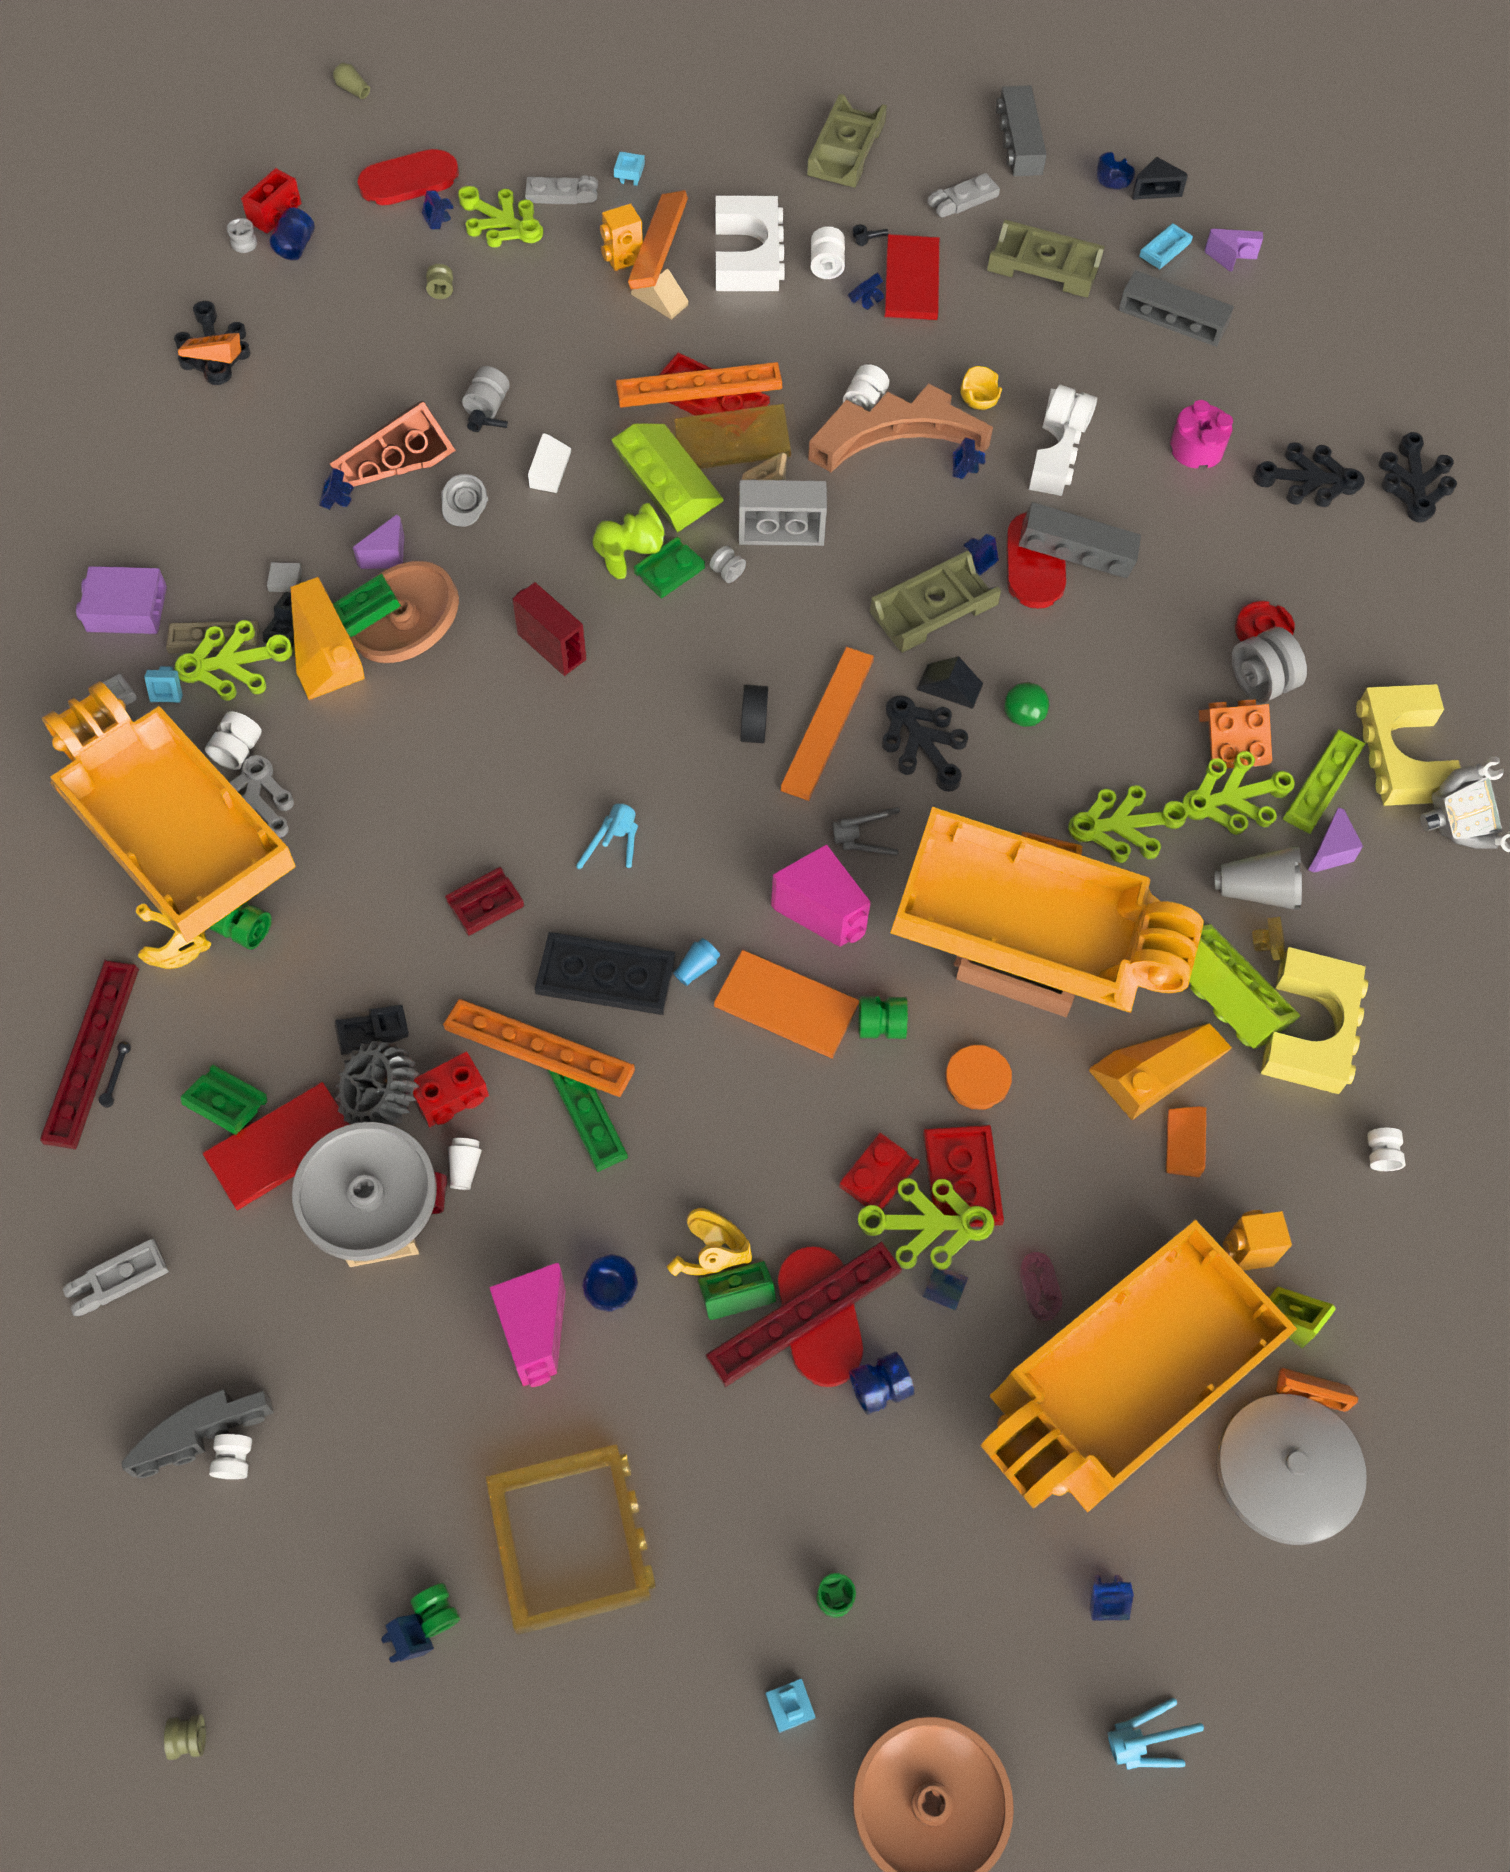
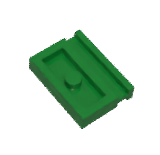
[634,537,705,599]
[333,573,401,637]
[180,1065,267,1135]

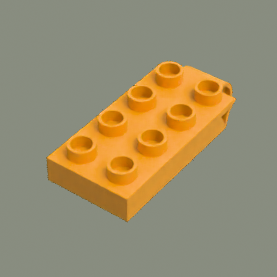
[42,681,296,943]
[890,807,1204,1013]
[981,1220,1297,1513]

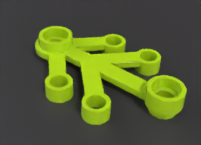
[458,186,543,247]
[174,620,293,701]
[1182,751,1295,835]
[1068,785,1188,863]
[858,1178,994,1270]

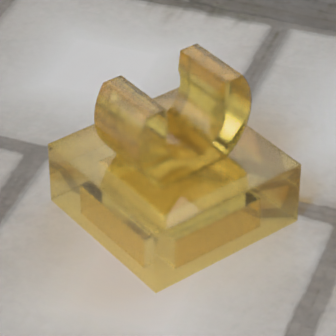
[1252,917,1285,961]

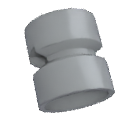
[462,366,510,419]

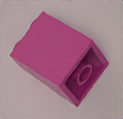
[771,844,871,947]
[489,1263,566,1387]

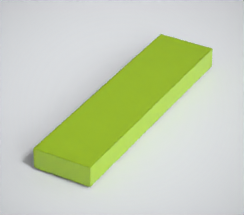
[1283,729,1366,834]

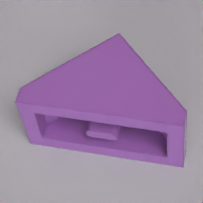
[353,514,405,569]
[1308,807,1363,872]

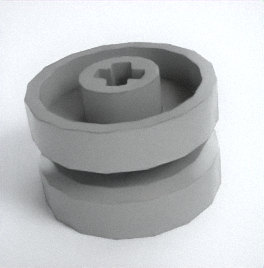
[1232,627,1307,704]

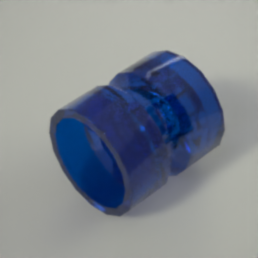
[269,207,315,260]
[849,1351,915,1415]

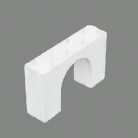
[716,196,784,291]

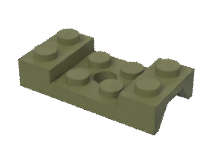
[807,93,887,188]
[987,220,1105,298]
[870,551,1001,653]

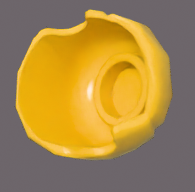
[960,366,1002,410]

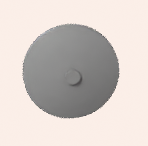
[292,1122,437,1261]
[1217,1394,1367,1545]

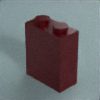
[512,582,587,676]

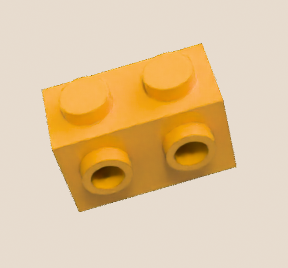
[600,203,643,271]
[1223,1210,1292,1271]

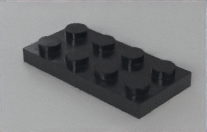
[535,932,676,1015]

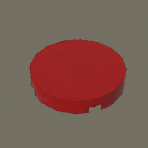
[1235,601,1295,642]

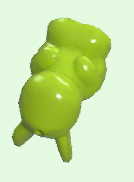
[592,503,665,579]

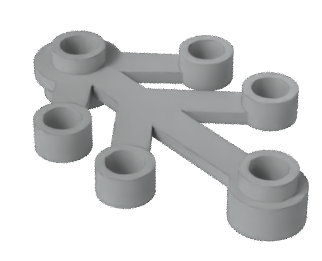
[229,755,294,838]

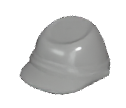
[441,474,489,527]

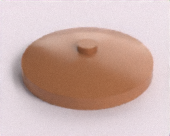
[348,561,459,663]
[853,1717,1014,1872]

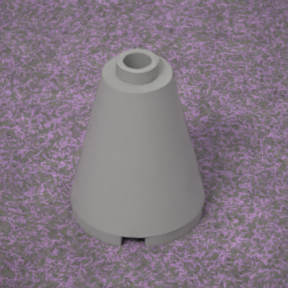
[1215,846,1302,910]

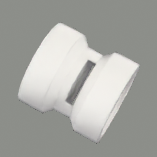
[1367,1127,1405,1171]
[209,1434,252,1479]

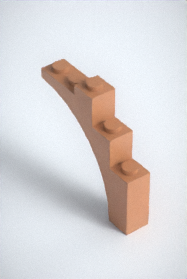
[808,383,993,472]

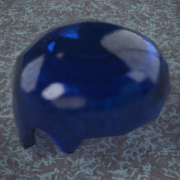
[1096,152,1136,190]
[582,1254,638,1313]

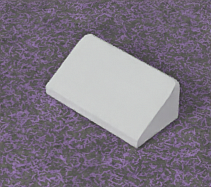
[528,433,571,493]

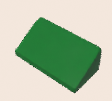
[698,1261,776,1320]

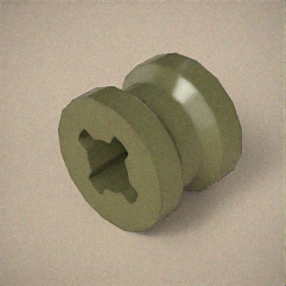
[426,264,453,299]
[164,1714,206,1760]

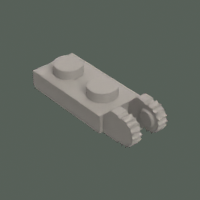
[927,173,1000,218]
[525,175,598,204]
[63,1239,169,1317]

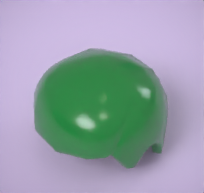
[1004,682,1050,727]

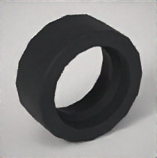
[740,685,768,743]

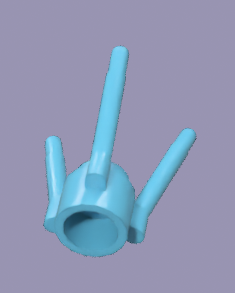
[576,804,638,869]
[1108,1698,1204,1770]

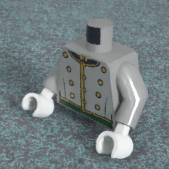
[1420,756,1510,852]

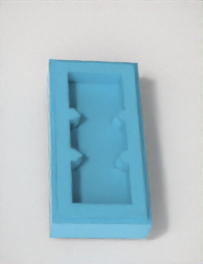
[1139,223,1193,270]

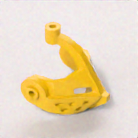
[135,904,211,969]
[667,1208,752,1276]

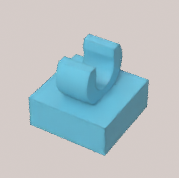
[614,152,645,186]
[144,666,183,703]
[765,1679,816,1733]

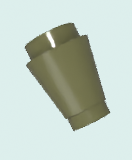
[333,63,370,99]

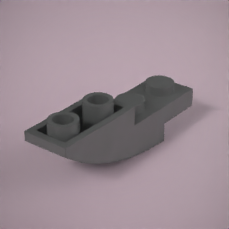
[121,1389,274,1478]

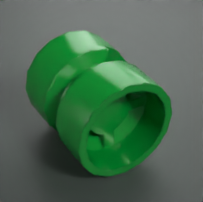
[209,901,272,950]
[858,996,908,1039]

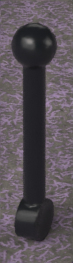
[99,1041,131,1108]

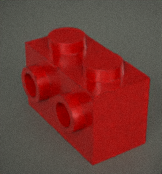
[241,168,302,234]
[412,1051,489,1128]

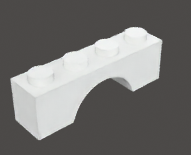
[1029,388,1081,496]

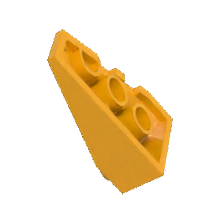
[290,577,365,700]
[1089,1023,1232,1120]

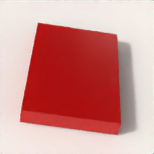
[923,1125,1004,1227]

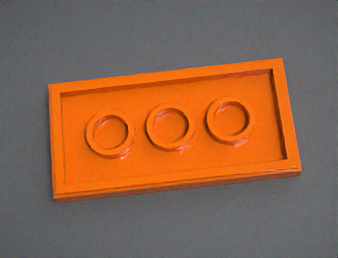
[714,950,859,1059]

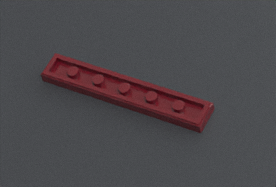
[40,960,139,1150]
[706,1241,902,1387]

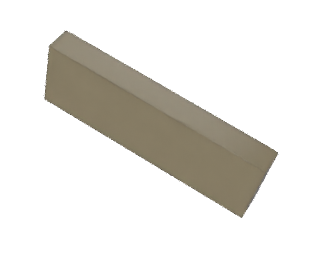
[166,621,260,653]

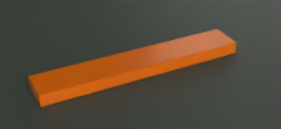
[628,190,688,289]
[616,362,782,408]
[781,647,874,801]
[443,999,635,1097]

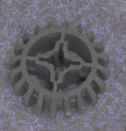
[335,1041,420,1126]

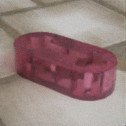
[1019,1252,1063,1321]

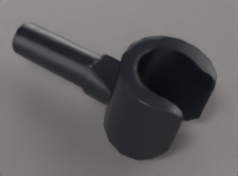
[852,224,888,246]
[467,409,508,432]

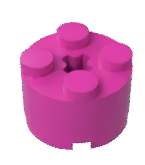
[1170,400,1233,469]

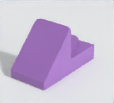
[1205,229,1263,271]

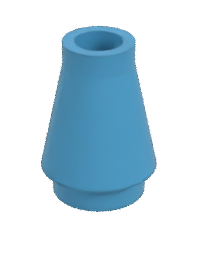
[673,938,720,986]

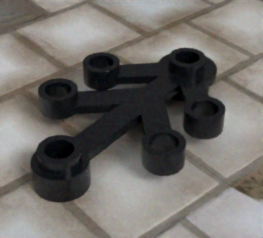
[174,301,251,385]
[1379,432,1457,523]
[1253,442,1365,507]
[882,696,968,792]

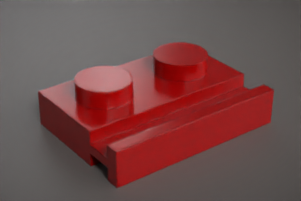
[839,1133,920,1211]

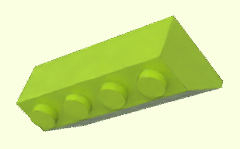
[611,424,724,533]
[1189,924,1301,1049]

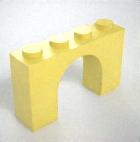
[1356,684,1461,806]
[1260,947,1368,1094]

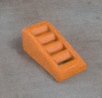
[178,333,241,363]

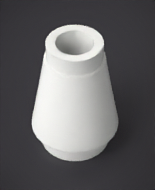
[448,1138,482,1190]

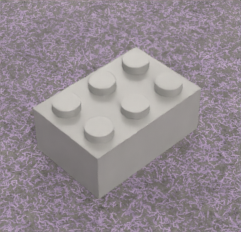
[739,479,827,546]

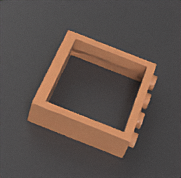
[953,956,1075,1018]

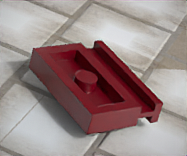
[445,866,524,936]

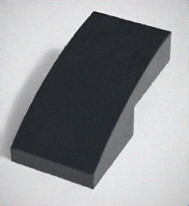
[263,592,294,647]
[335,1005,409,1055]

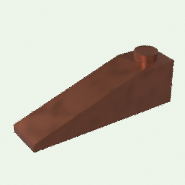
[329,401,456,488]

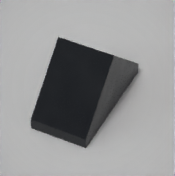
[1132,157,1188,200]
[917,656,983,709]

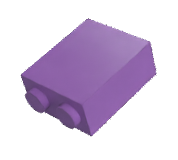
[76,567,167,634]

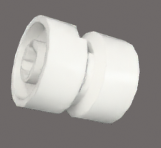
[811,227,845,279]
[843,365,889,412]
[1047,384,1098,432]
[205,711,261,770]

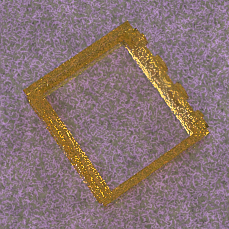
[486,1444,656,1635]

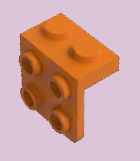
[1199,699,1272,769]

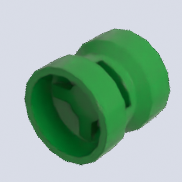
[816,1573,856,1618]
[410,1583,461,1638]

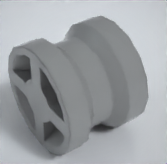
[227,218,257,253]
[710,546,746,583]

